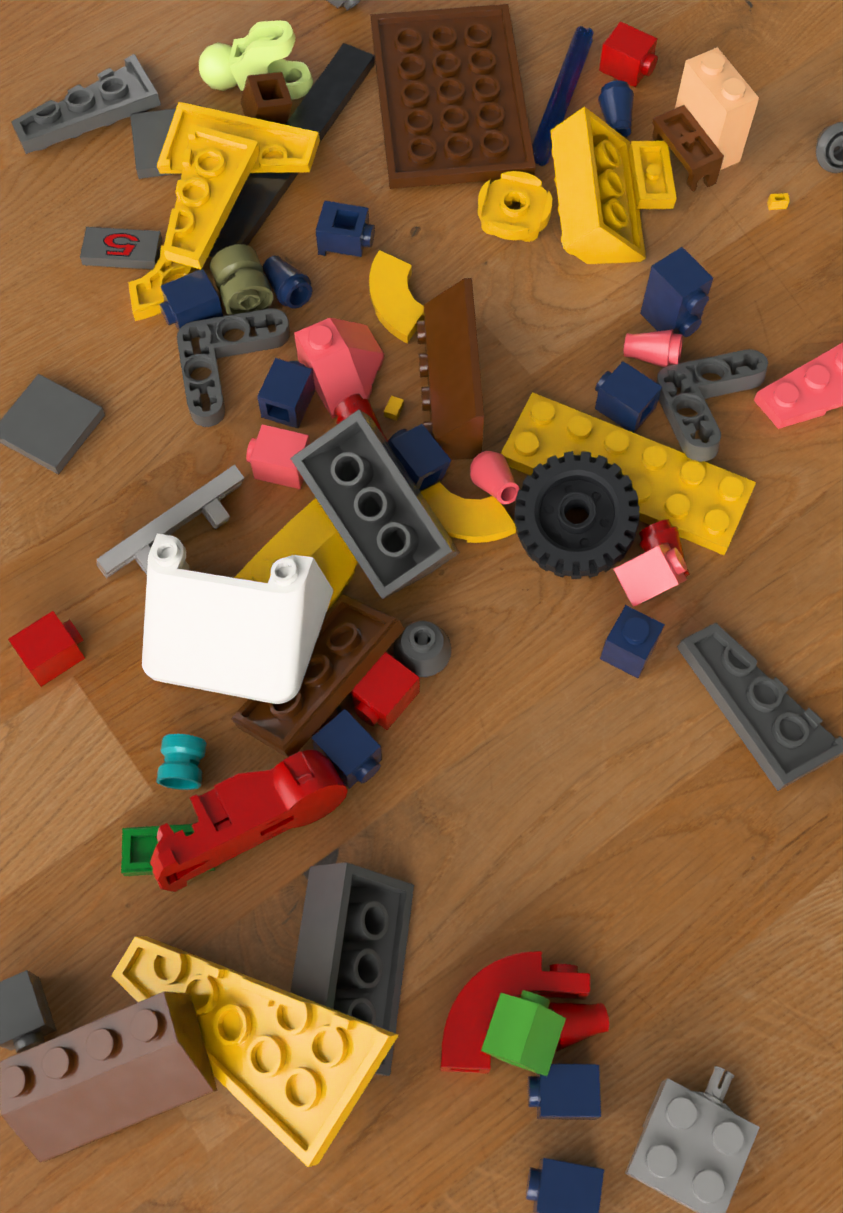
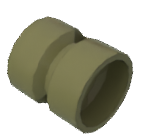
[209,244,274,315]

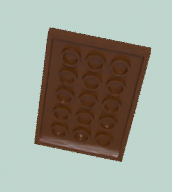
[370,4,536,189]

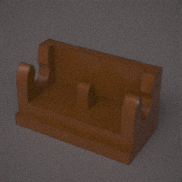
[652,105,724,191]

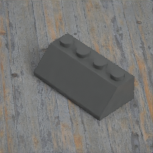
[290,410,460,599]
[290,862,414,1076]

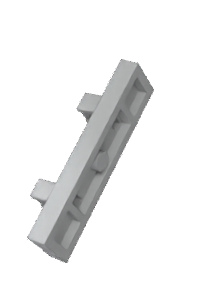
[96,464,244,579]

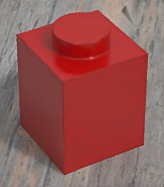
[599,21,658,88]
[8,611,85,687]
[352,652,420,730]

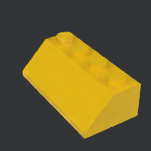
[550,106,646,264]

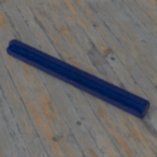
[532,26,594,167]

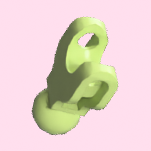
[198,20,313,100]

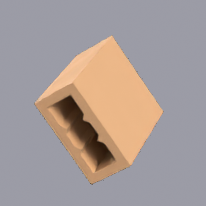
[675,47,759,170]

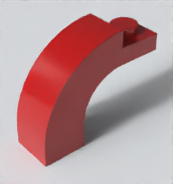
[440,951,590,1074]

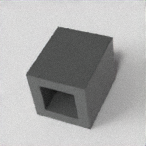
[0,970,57,1054]

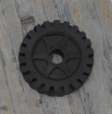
[515,451,639,579]

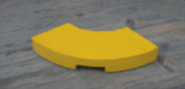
[128,245,199,321]
[369,250,424,343]
[421,482,516,543]

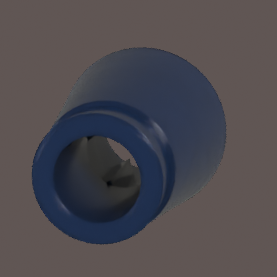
[598,80,634,138]
[263,256,312,309]

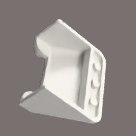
[142,533,333,704]

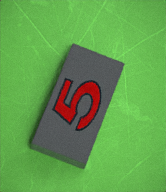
[80,227,162,269]

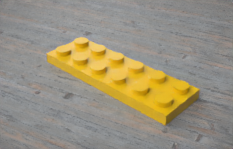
[500,392,756,555]

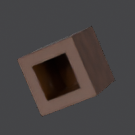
[240,72,293,125]

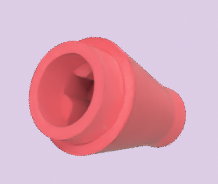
[624,329,683,368]
[470,451,520,505]

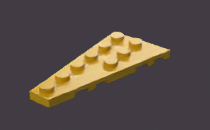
[111,936,399,1167]

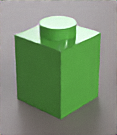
[481,990,566,1076]

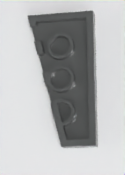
[11,54,161,154]
[677,623,843,791]

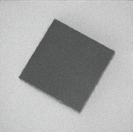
[130,105,202,179]
[0,374,105,475]

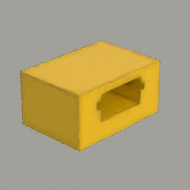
[767,193,790,210]
[384,396,404,421]

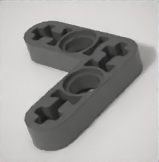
[177,309,290,427]
[656,350,768,462]

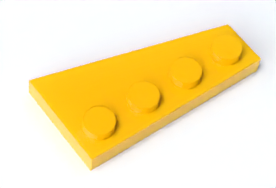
[157,102,320,174]
[163,124,260,269]

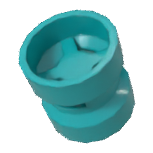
[156,734,207,790]

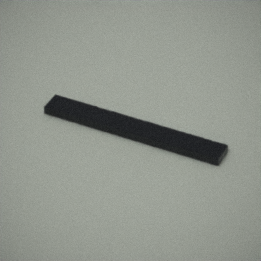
[208,43,375,258]

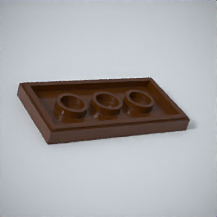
[231,594,405,757]

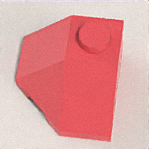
[294,318,384,419]

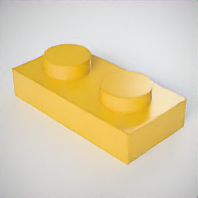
[629,141,677,209]

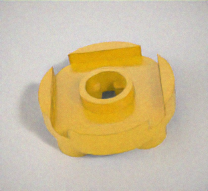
[478,171,552,242]

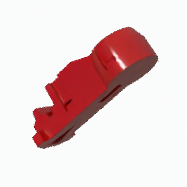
[150,749,348,892]

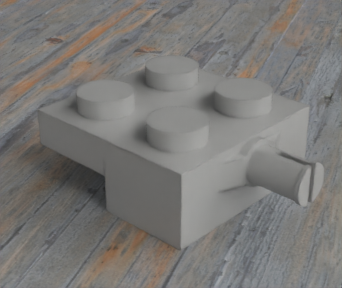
[625,1066,760,1213]

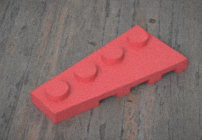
[754,342,843,429]

